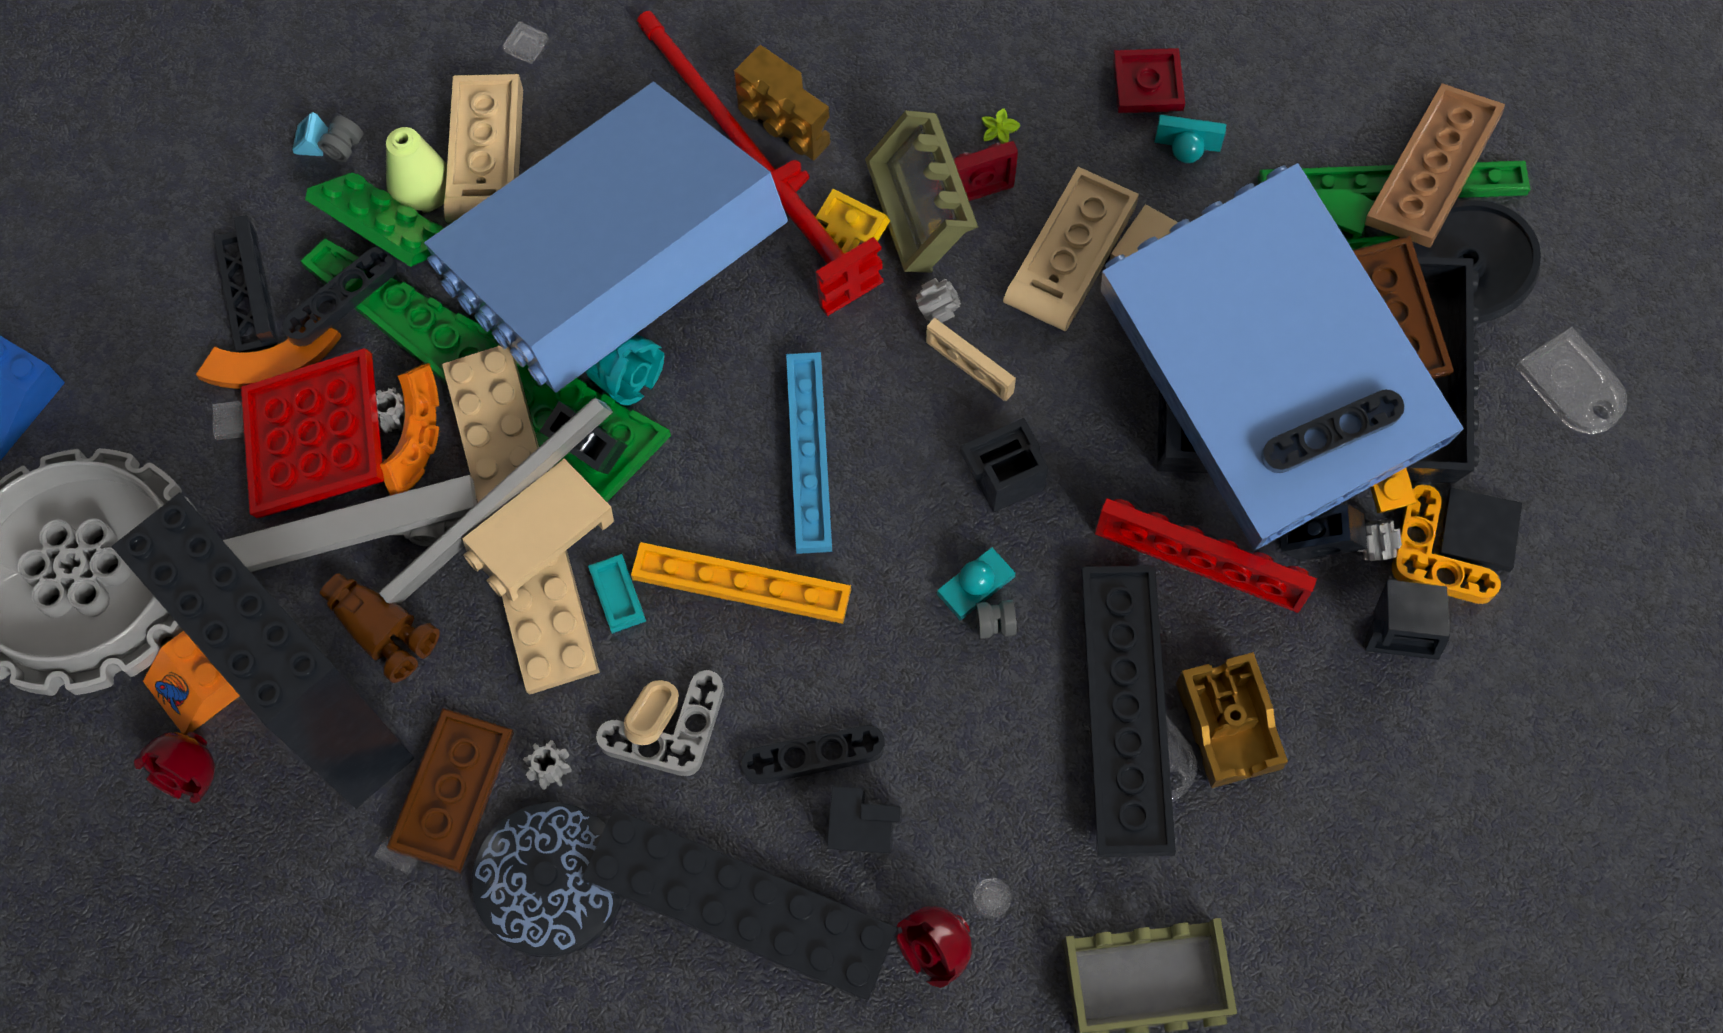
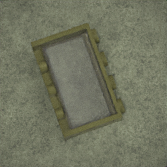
[865,110,978,273]
[1062,918,1237,1033]

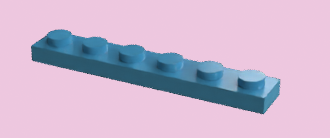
[786,352,832,554]

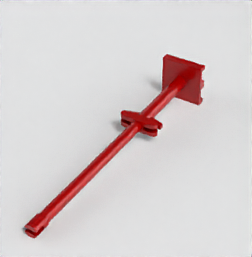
[637,11,884,317]

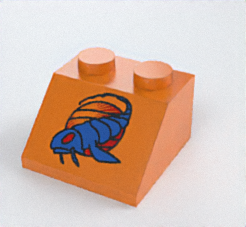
[143,631,240,735]

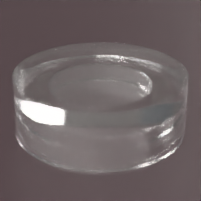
[972,878,1012,919]

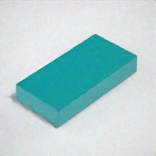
[588,554,646,634]

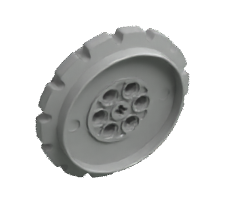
[0,448,197,696]

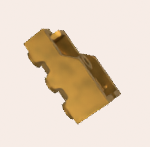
[734,45,830,161]
[1176,652,1288,788]

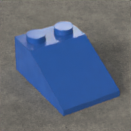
[0,336,65,461]

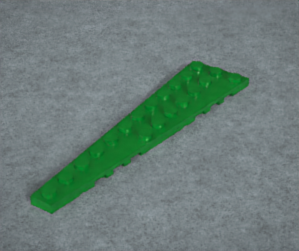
[301,239,671,502]

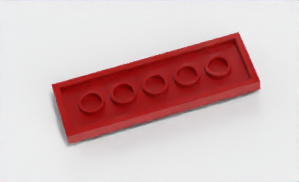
[1095,498,1317,613]

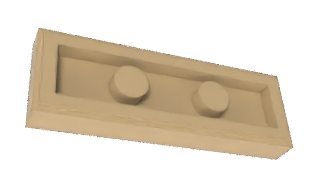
[926,317,1016,401]

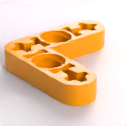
[1392,484,1501,604]

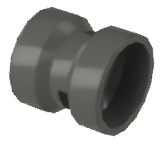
[317,116,364,163]
[976,600,1017,639]

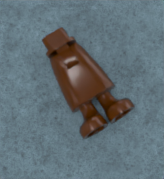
[320,573,440,683]

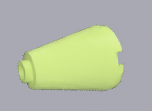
[386,127,447,213]

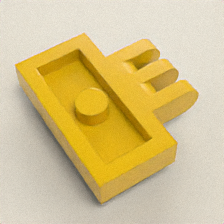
[816,189,890,253]

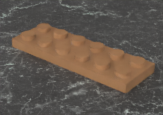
[1365,84,1505,248]

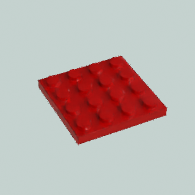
[241,348,384,518]

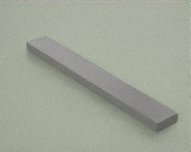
[379,398,613,604]
[223,475,477,572]

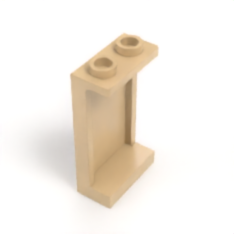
[462,458,614,602]

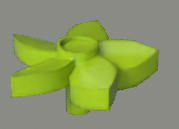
[982,108,1020,144]

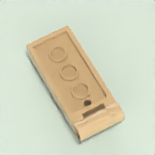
[444,74,523,224]
[1003,167,1139,331]

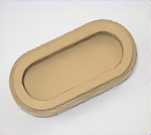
[624,680,679,745]

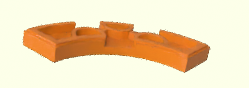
[196,320,342,389]
[380,363,439,496]

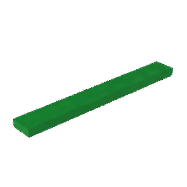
[1258,161,1531,201]

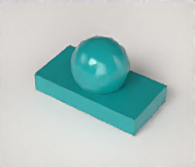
[1154,115,1226,163]
[937,547,1016,621]

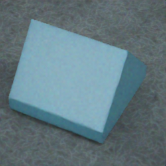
[292,112,328,156]

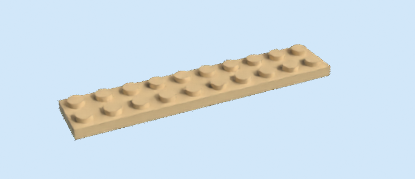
[442,346,600,694]

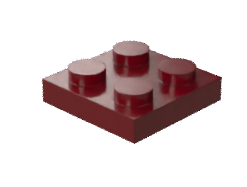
[1113,48,1185,113]
[953,140,1018,201]

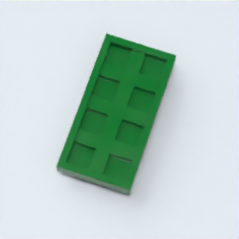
[305,172,444,267]

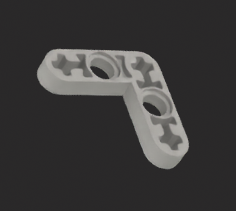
[596,670,724,776]

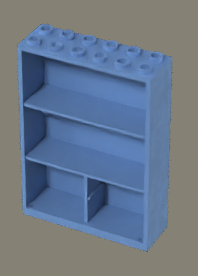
[424,81,788,393]
[1101,163,1464,551]

